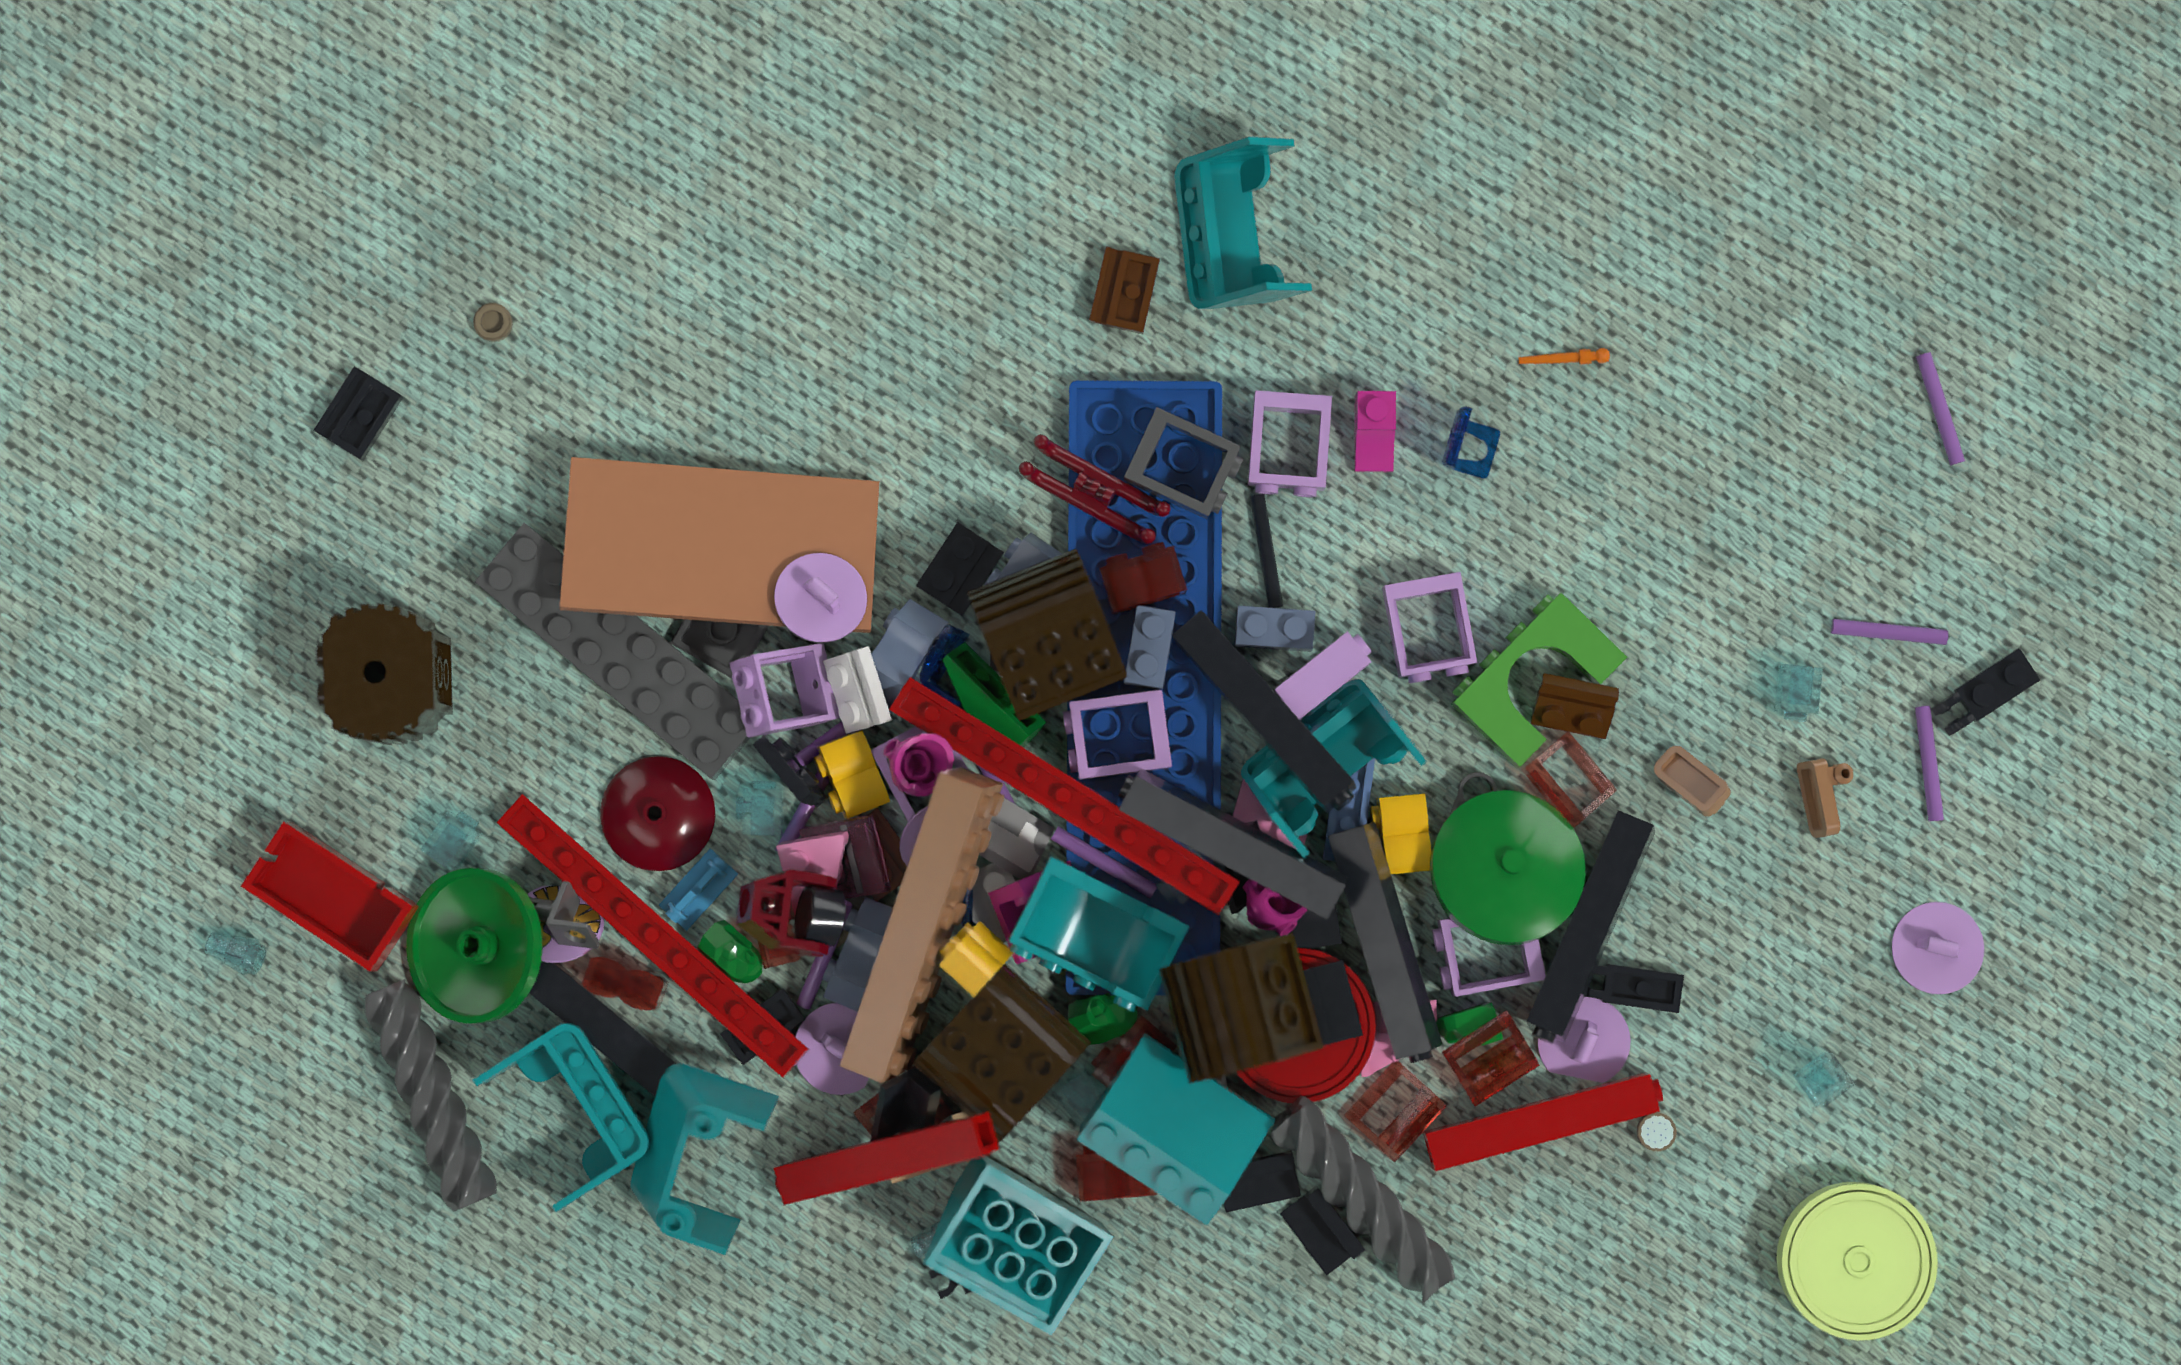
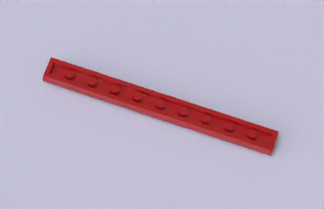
[889,677,1240,915]
[496,794,810,1078]

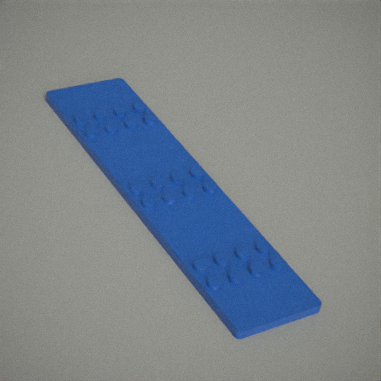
[1066,381,1222,996]

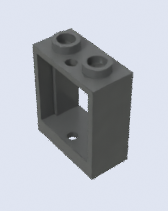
[1124,407,1244,519]

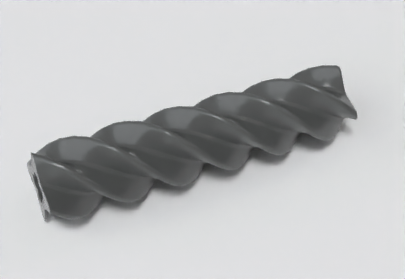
[364,979,497,1212]
[1271,1095,1455,1303]

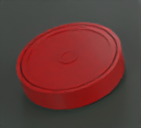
[1236,948,1377,1103]

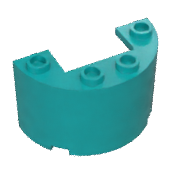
[1008,856,1189,1012]

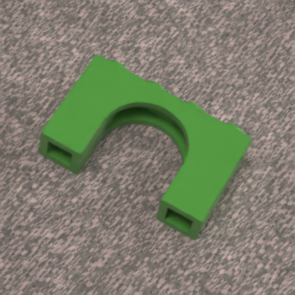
[1451,593,1627,768]

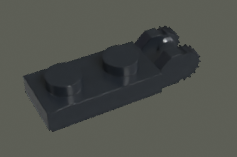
[1931,648,2040,736]
[1584,964,1684,1013]

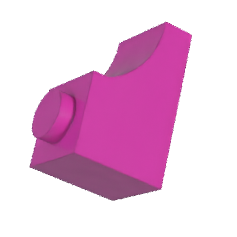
[1355,391,1396,472]

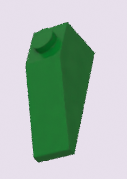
[942,642,1046,748]

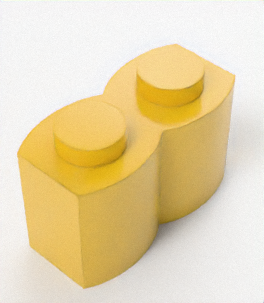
[813,730,890,819]
[1370,793,1431,874]
[939,921,1013,997]

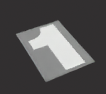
[979,798,1054,879]

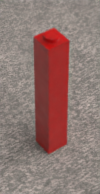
[1423,1072,1663,1172]
[773,1111,1000,1205]

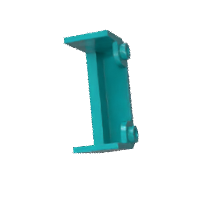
[1174,137,1312,309]
[1241,679,1427,858]
[473,1023,650,1212]
[630,1063,779,1255]

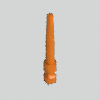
[1518,348,1610,365]

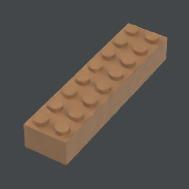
[840,767,1004,1083]

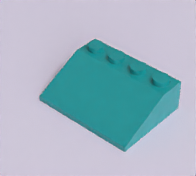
[1077,1033,1275,1225]
[923,1156,1114,1336]

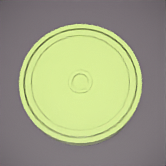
[1776,1182,1938,1341]

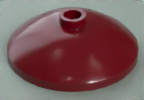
[600,756,716,871]

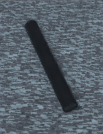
[1250,494,1284,608]

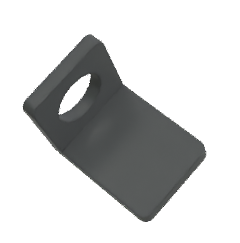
[529,881,600,949]

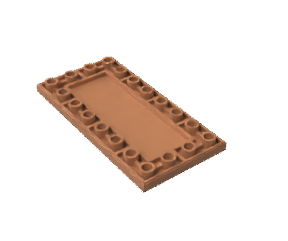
[560,457,879,633]

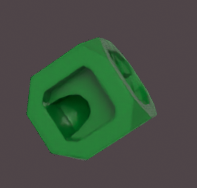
[698,920,762,984]
[1068,993,1138,1045]
[1436,1002,1503,1049]

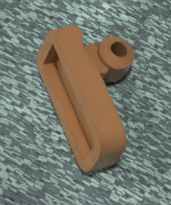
[1654,746,1731,817]
[1797,758,1854,838]

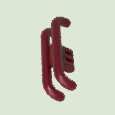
[1019,434,1171,544]

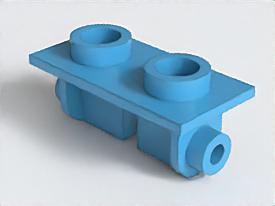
[659,848,738,931]

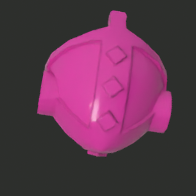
[883,734,954,796]
[1243,879,1307,936]

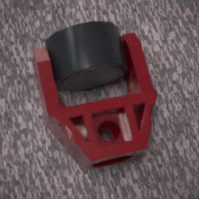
[736,869,846,957]

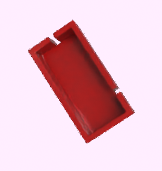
[240,821,419,972]

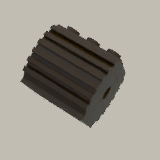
[967,548,1128,721]
[316,603,453,745]
[1158,933,1324,1084]
[913,963,1091,1143]

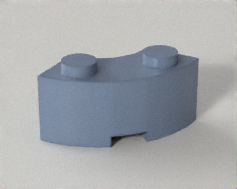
[871,599,949,713]
[822,897,893,1012]

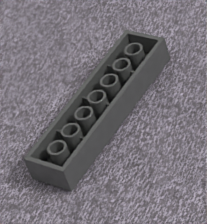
[474,523,750,780]

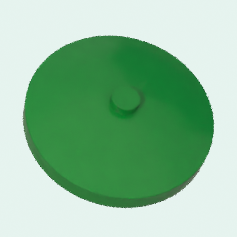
[1430,790,1585,945]
[406,868,543,1024]

